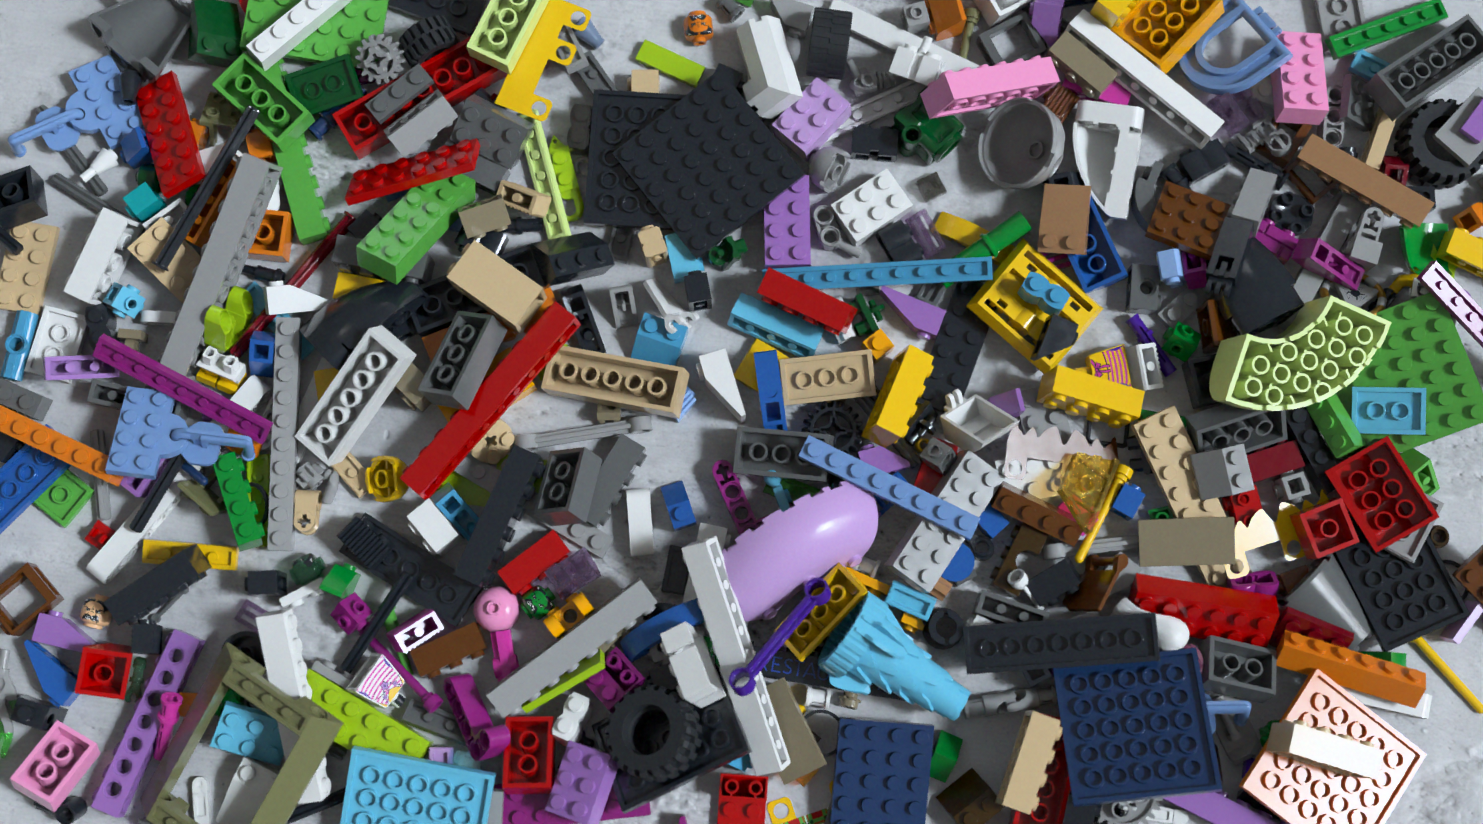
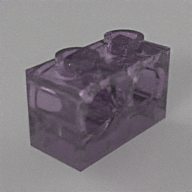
[545,547,601,601]

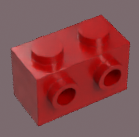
[1222,485,1263,528]

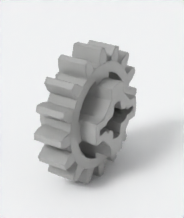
[355,33,406,84]

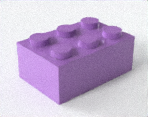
[545,740,618,824]

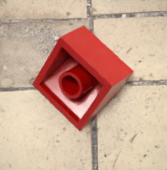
[75,643,133,700]

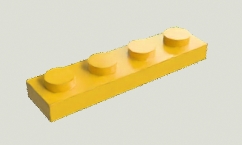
[142,539,239,571]

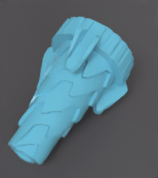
[818,591,971,721]

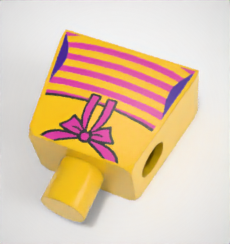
[1074,344,1132,387]

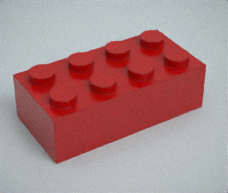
[757,267,858,336]

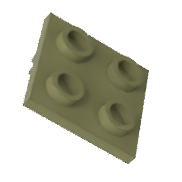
[199,92,242,147]
[177,471,227,516]

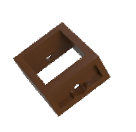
[0,562,64,636]

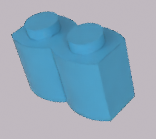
[1017,272,1070,315]

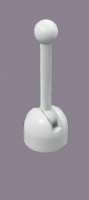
[1007,569,1044,610]

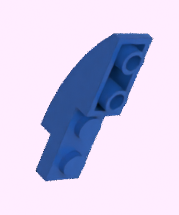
[754,350,788,431]

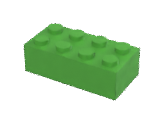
[212,52,315,153]

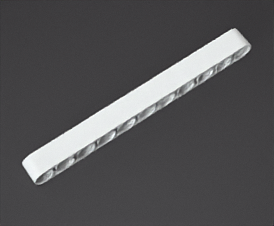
[86,375,273,585]

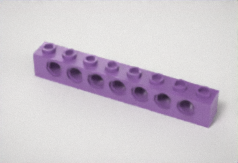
[91,629,206,818]

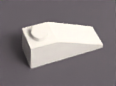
[263,280,331,315]

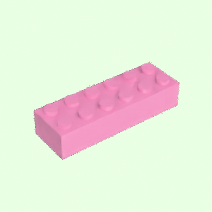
[920,56,1060,119]

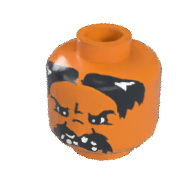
[683,10,713,46]

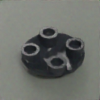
[1268,191,1314,236]

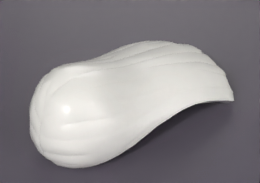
[1110,597,1189,652]

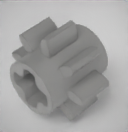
[296,462,325,490]

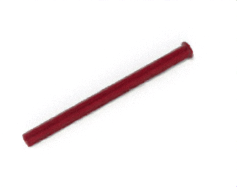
[229,211,356,359]

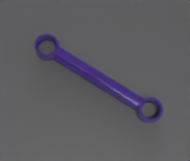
[728,578,831,696]

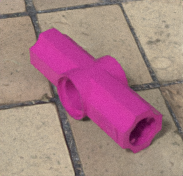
[490,630,519,682]

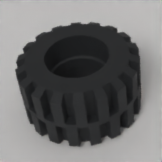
[398,15,460,69]

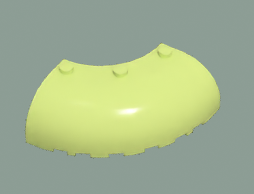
[1209,295,1391,411]

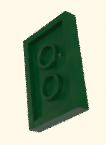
[284,53,364,116]

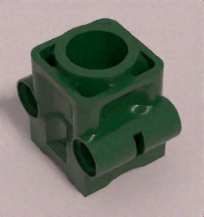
[891,86,964,166]

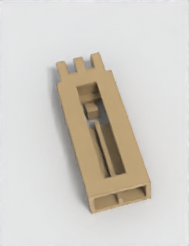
[1360,106,1396,170]

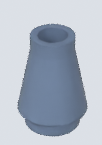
[572,16,605,50]

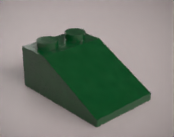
[188,0,242,68]

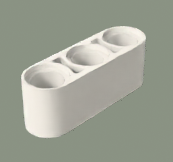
[626,488,655,557]

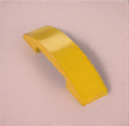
[931,211,1015,266]

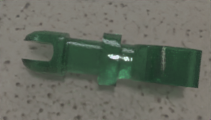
[125,656,147,703]

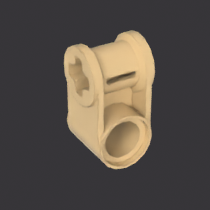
[293,490,322,535]

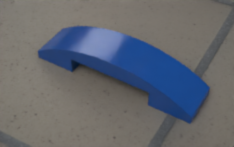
[620,598,705,663]

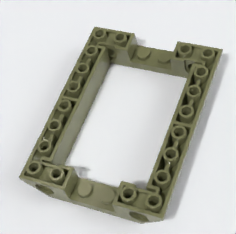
[140,642,344,824]

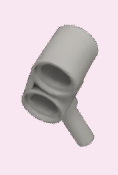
[812,205,862,258]

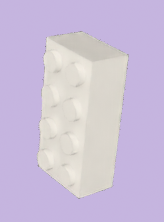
[64,207,144,306]

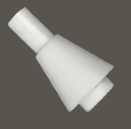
[79,148,119,183]

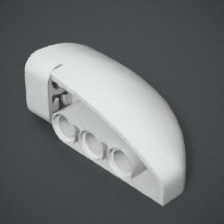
[1073,100,1145,220]

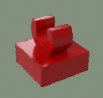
[84,520,116,550]

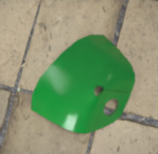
[1399,223,1452,275]

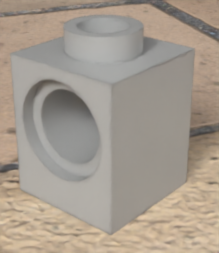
[900,1,930,34]

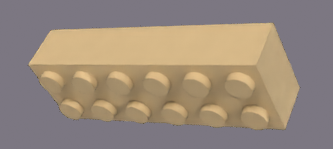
[541,346,690,419]

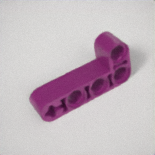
[712,460,770,536]
[443,673,511,762]

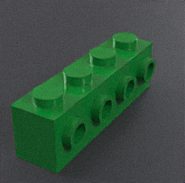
[213,451,265,552]

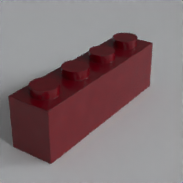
[1247,440,1305,483]

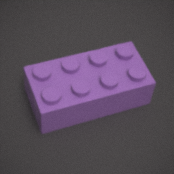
[763,175,811,269]

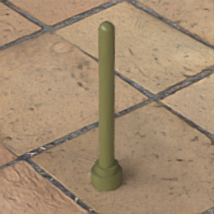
[958,8,982,59]

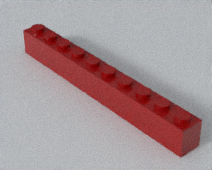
[400,301,581,500]

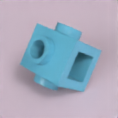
[102,282,146,318]

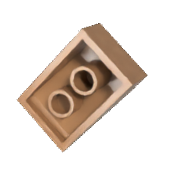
[1038,184,1091,255]

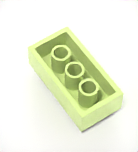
[466,0,549,75]

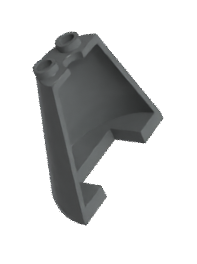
[88,0,191,83]
[1277,553,1375,652]

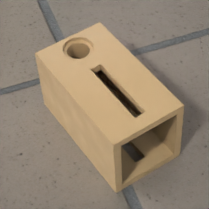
[447,240,547,334]

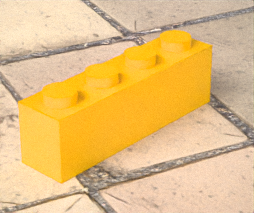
[1436,227,1483,278]

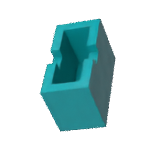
[123,182,167,223]

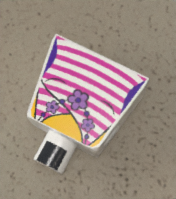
[345,653,406,708]

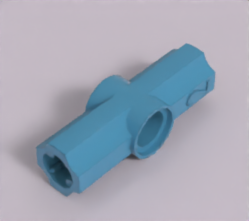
[0,310,39,382]

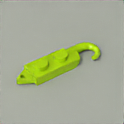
[549,135,584,222]

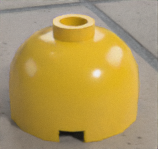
[365,455,409,502]

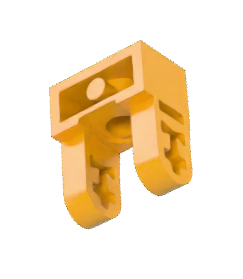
[543,592,595,638]

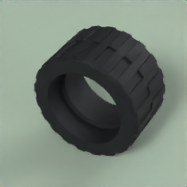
[806,7,853,80]

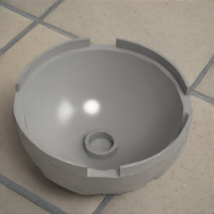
[977,97,1065,190]

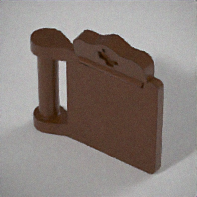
[1062,554,1128,612]

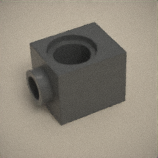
[920,437,958,476]

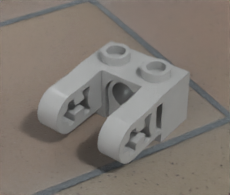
[1339,207,1384,273]

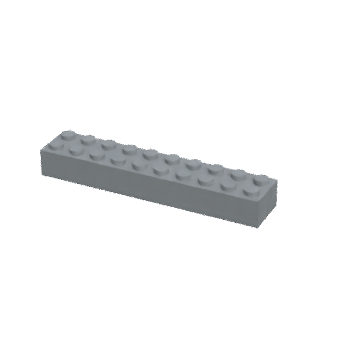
[157,153,283,380]

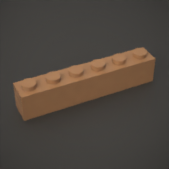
[1295,133,1435,229]

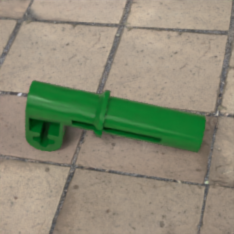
[942,211,1032,289]

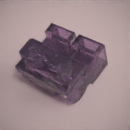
[1206,88,1267,138]

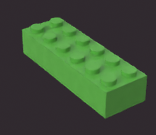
[356,174,476,285]

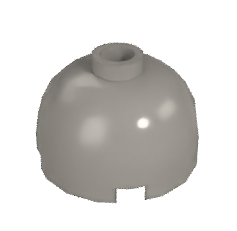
[808,146,851,193]

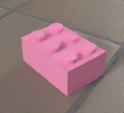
[10,720,100,812]

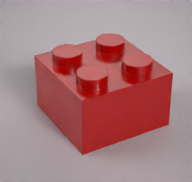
[1289,498,1360,559]

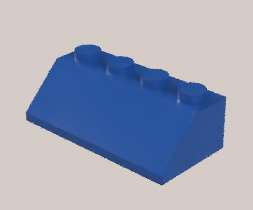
[1067,197,1129,294]

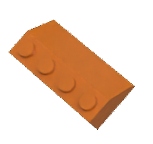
[923,0,967,42]

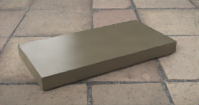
[1137,516,1236,567]
[766,677,827,785]

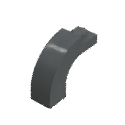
[1131,160,1164,232]

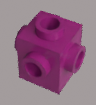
[330,592,373,635]

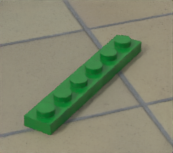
[1325,0,1449,60]

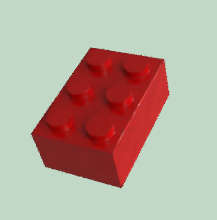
[502,716,556,794]

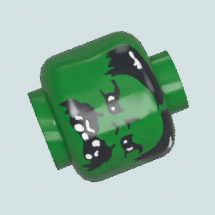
[520,585,556,620]

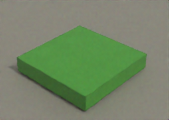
[33,469,95,528]

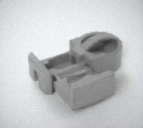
[1237,115,1293,157]

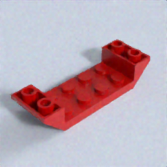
[717,773,768,824]

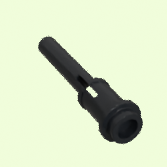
[241,264,286,283]

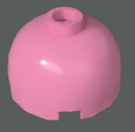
[473,586,521,633]

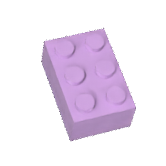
[772,77,852,162]

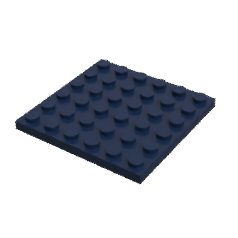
[1052,648,1222,807]

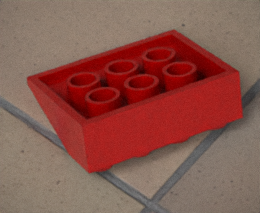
[1325,436,1439,553]

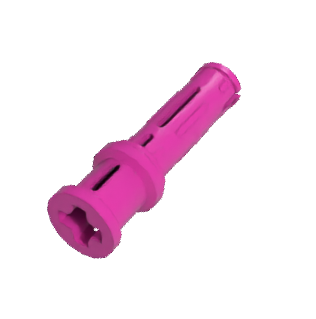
[153,692,183,761]

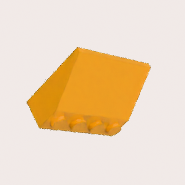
[1111,0,1224,74]

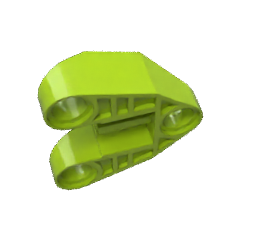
[204,285,254,354]

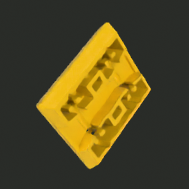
[966,238,1103,374]

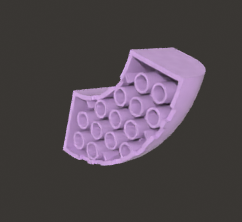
[722,481,878,621]

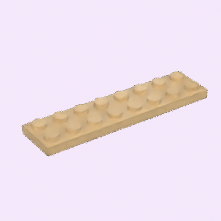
[1131,405,1253,587]

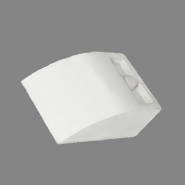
[940,389,1020,452]

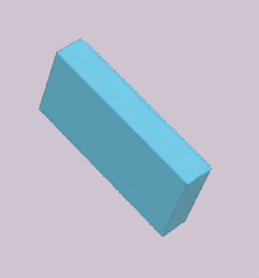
[884,580,937,621]

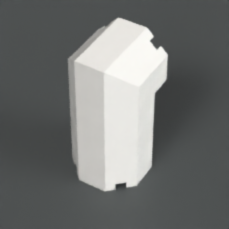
[736,15,803,119]

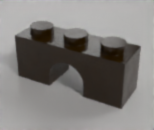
[989,522,1049,598]

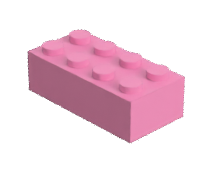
[1271,31,1329,125]

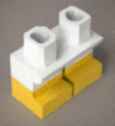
[196,346,247,396]

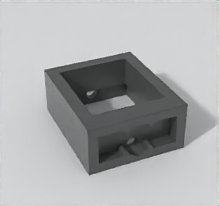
[976,11,1047,66]

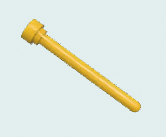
[1074,464,1134,563]
[1410,637,1483,714]

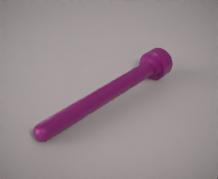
[359,629,443,714]

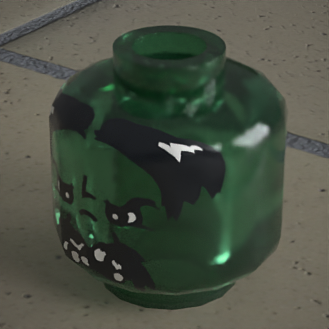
[289,553,327,586]

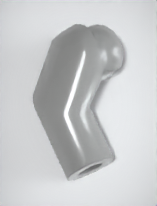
[321,469,339,504]

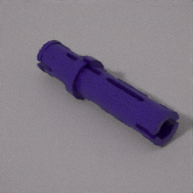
[1126,313,1177,378]

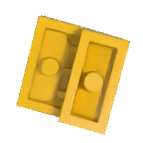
[733,338,790,393]

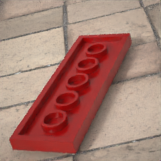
[136,70,206,199]
[345,138,481,206]

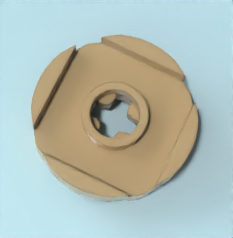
[470,418,515,464]

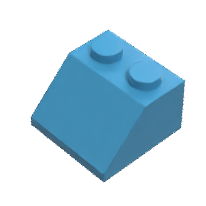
[631,312,689,366]

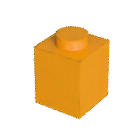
[861,328,895,365]

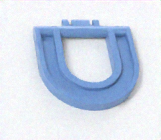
[1179,0,1293,95]

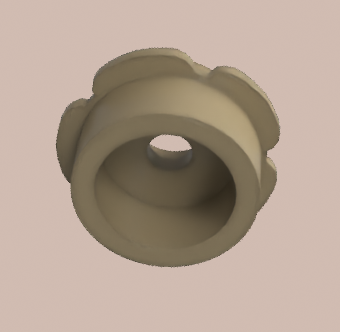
[839,692,861,710]

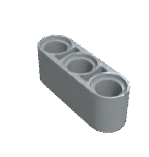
[1316,85,1344,147]

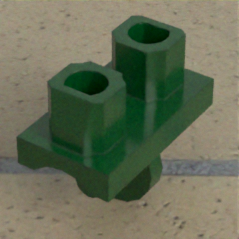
[708,235,748,272]
[848,293,885,337]

